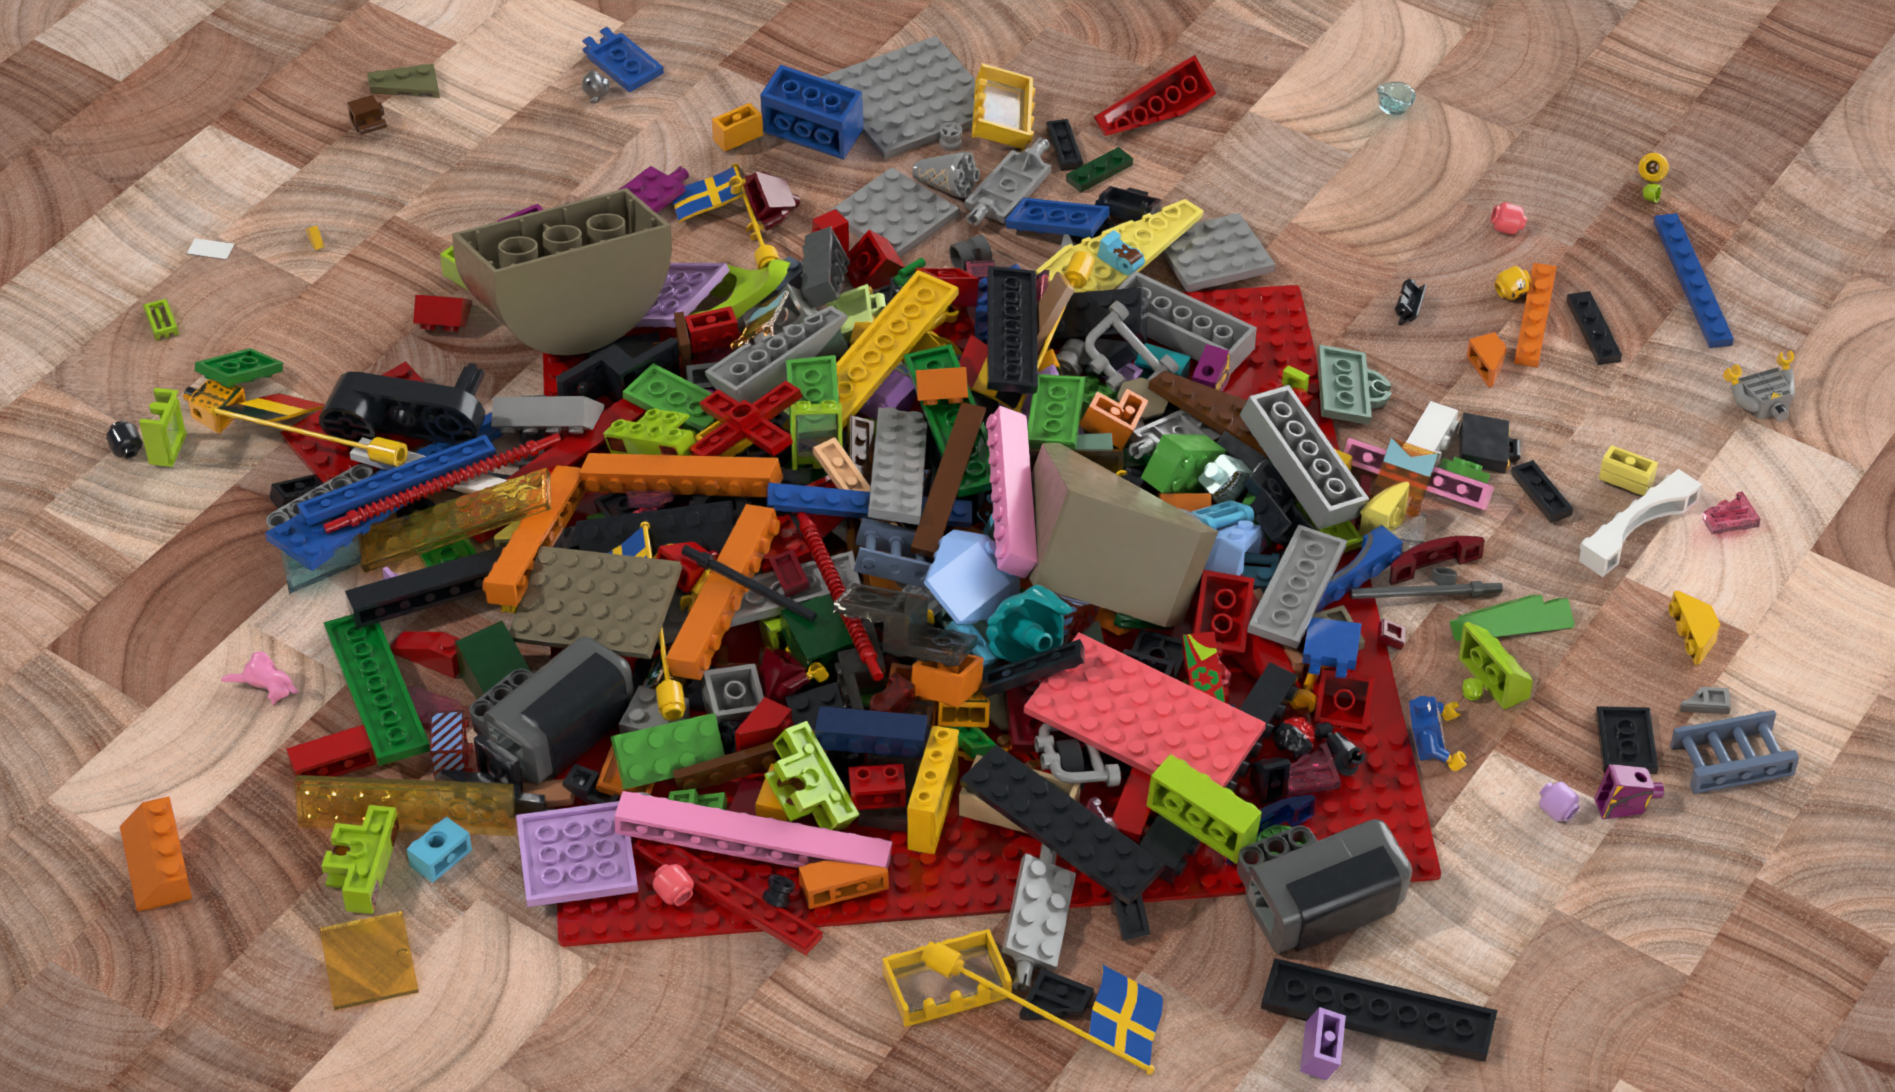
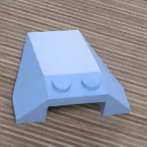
[1204,520,1268,576]
[924,530,1020,624]

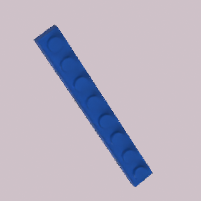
[1654,213,1734,348]
[297,435,496,526]
[767,483,972,528]

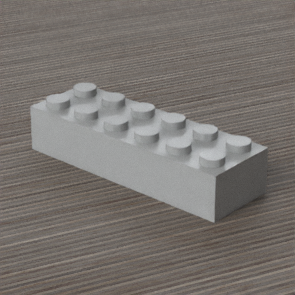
[1117,271,1257,374]
[1240,385,1369,530]

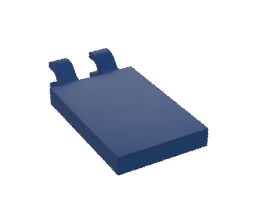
[582,27,664,93]
[1302,617,1362,678]

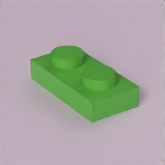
[1440,457,1490,483]

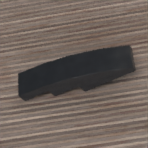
[441,769,547,817]

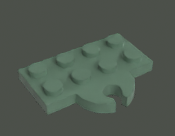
[1317,345,1392,425]

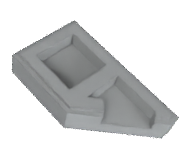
[1680,687,1731,714]

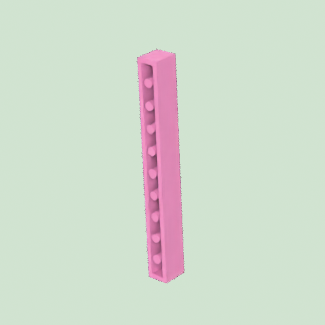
[615,791,892,870]

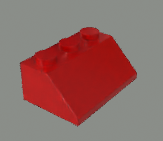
[1191,570,1255,656]

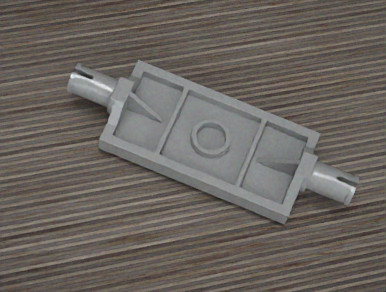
[965,137,1051,226]
[1129,409,1222,459]
[1002,844,1076,992]

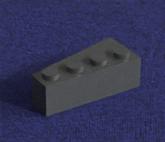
[800,226,850,308]

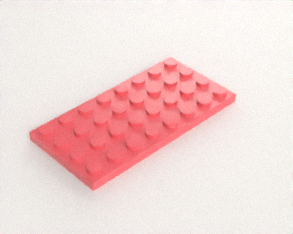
[1024,633,1266,788]

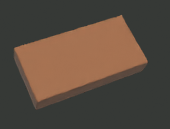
[522,779,575,808]

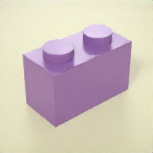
[1300,1007,1346,1080]

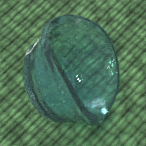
[1376,82,1416,116]

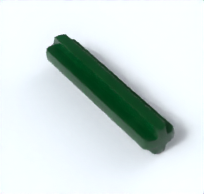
[1114,613,1174,631]

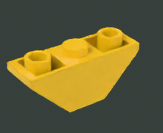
[1668,590,1720,665]

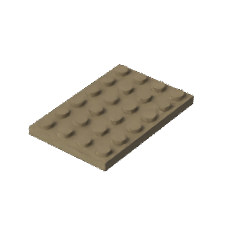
[509,546,682,659]

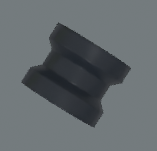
[762,874,795,908]

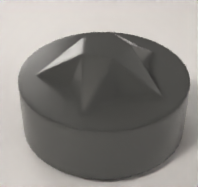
[1430,567,1457,585]

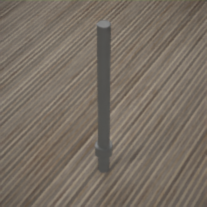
[1350,581,1503,599]

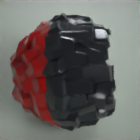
[1272,717,1315,760]

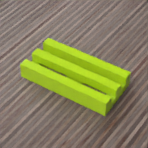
[143,299,179,341]

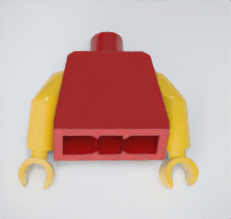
[653,542,719,614]

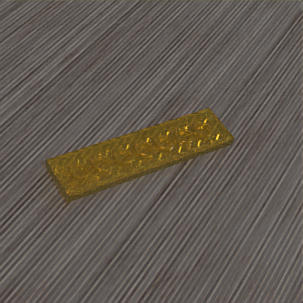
[360,468,551,573]
[294,775,516,836]

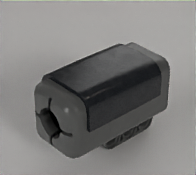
[469,636,634,786]
[1237,819,1412,954]

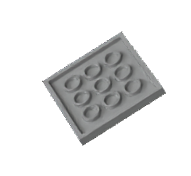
[828,167,959,258]
[1162,213,1275,292]

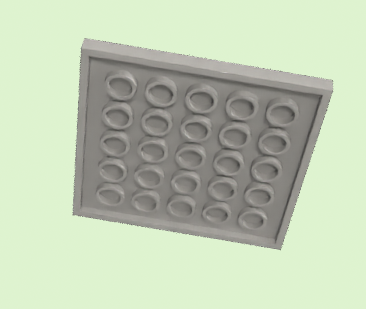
[820,36,1002,159]

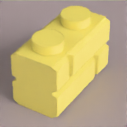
[1599,445,1658,496]

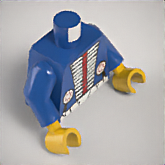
[1409,696,1467,771]

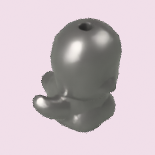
[582,70,609,103]

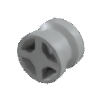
[940,122,962,151]

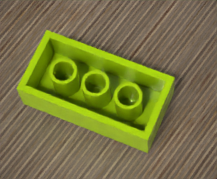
[1147,754,1262,864]

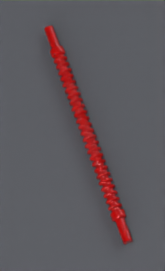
[323,433,561,534]

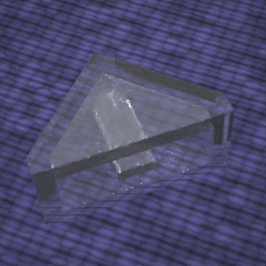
[1390,513,1426,554]

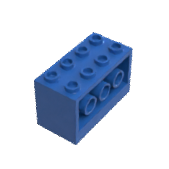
[760,64,864,160]

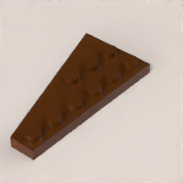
[1148,371,1269,460]

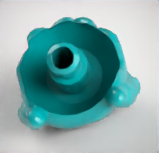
[986,585,1072,663]

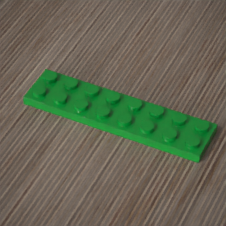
[904,344,992,498]
[323,615,431,766]

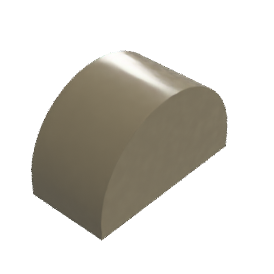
[452,188,672,356]

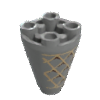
[913,152,980,198]

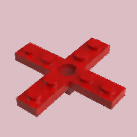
[688,380,803,456]

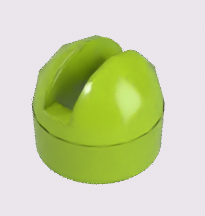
[1643,184,1662,203]
[1462,678,1484,701]

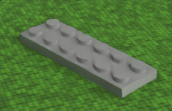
[1247,525,1347,649]

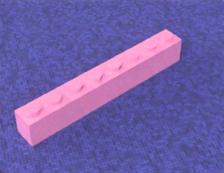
[986,406,1038,579]

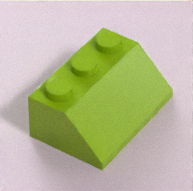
[1458,622,1533,710]

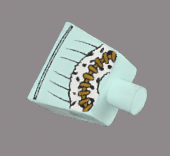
[1198,454,1252,504]

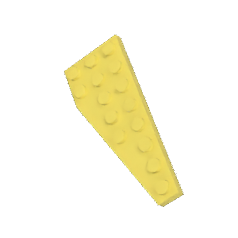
[1036,199,1204,292]

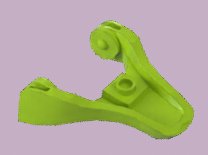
[688,259,790,327]

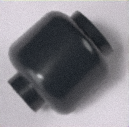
[106,421,143,459]

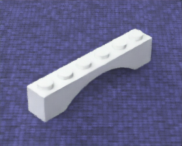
[1579,469,1702,577]

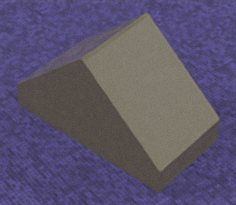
[1028,443,1219,627]

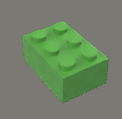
[1141,434,1227,494]

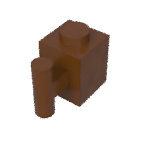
[347,95,387,135]

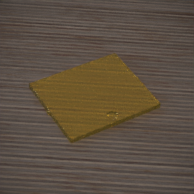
[319,911,419,1010]

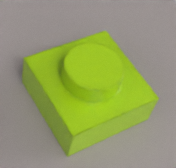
[1282,365,1309,394]

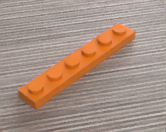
[1514,263,1557,368]

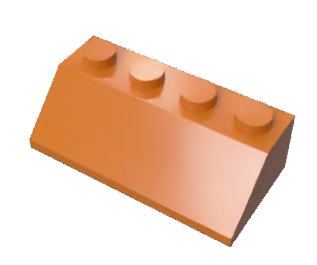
[120,796,192,912]

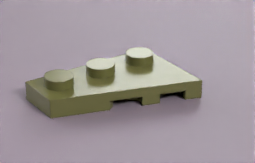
[367,64,440,98]

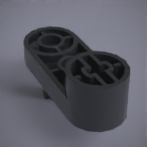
[319,363,485,448]

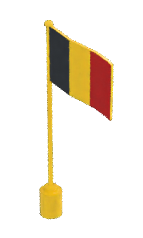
[959,251,1095,414]
[210,393,408,467]

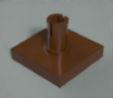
[653,312,692,380]

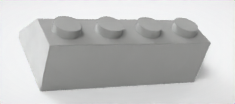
[491,396,604,434]

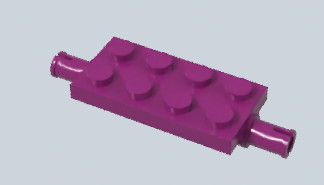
[619,166,689,213]

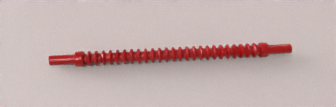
[795,512,883,681]

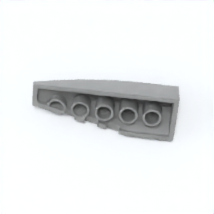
[705,306,848,404]

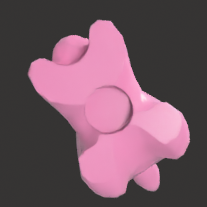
[221,651,299,705]

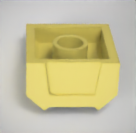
[1358,481,1410,538]

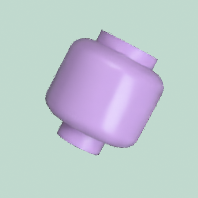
[1539,781,1580,822]

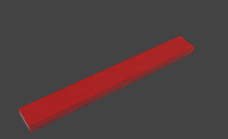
[632,838,823,956]

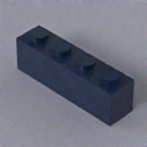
[815,706,928,758]

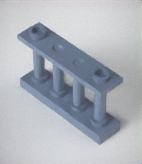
[853,518,935,589]
[1670,710,1799,794]

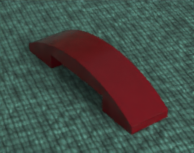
[1389,535,1485,585]

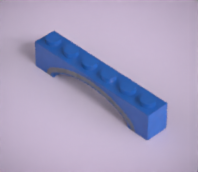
[1314,525,1403,613]

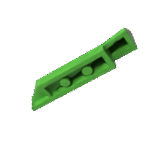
[1449,594,1575,641]

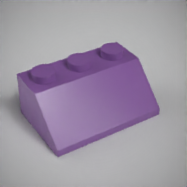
[859,369,917,420]

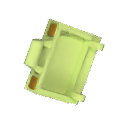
[826,284,886,343]

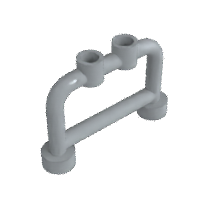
[1085,301,1179,392]
[1035,723,1121,786]

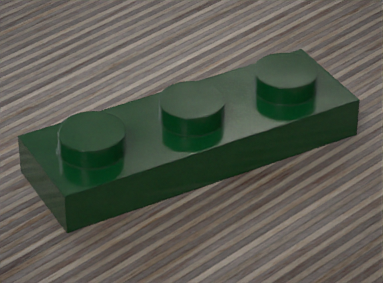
[1066,147,1133,193]

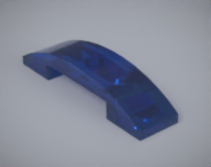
[1226,795,1316,866]

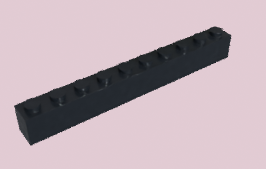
[345,525,580,629]
[1147,662,1299,884]

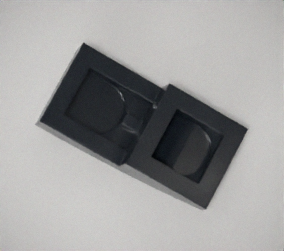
[562,763,620,805]

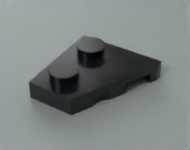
[1019,969,1094,1020]

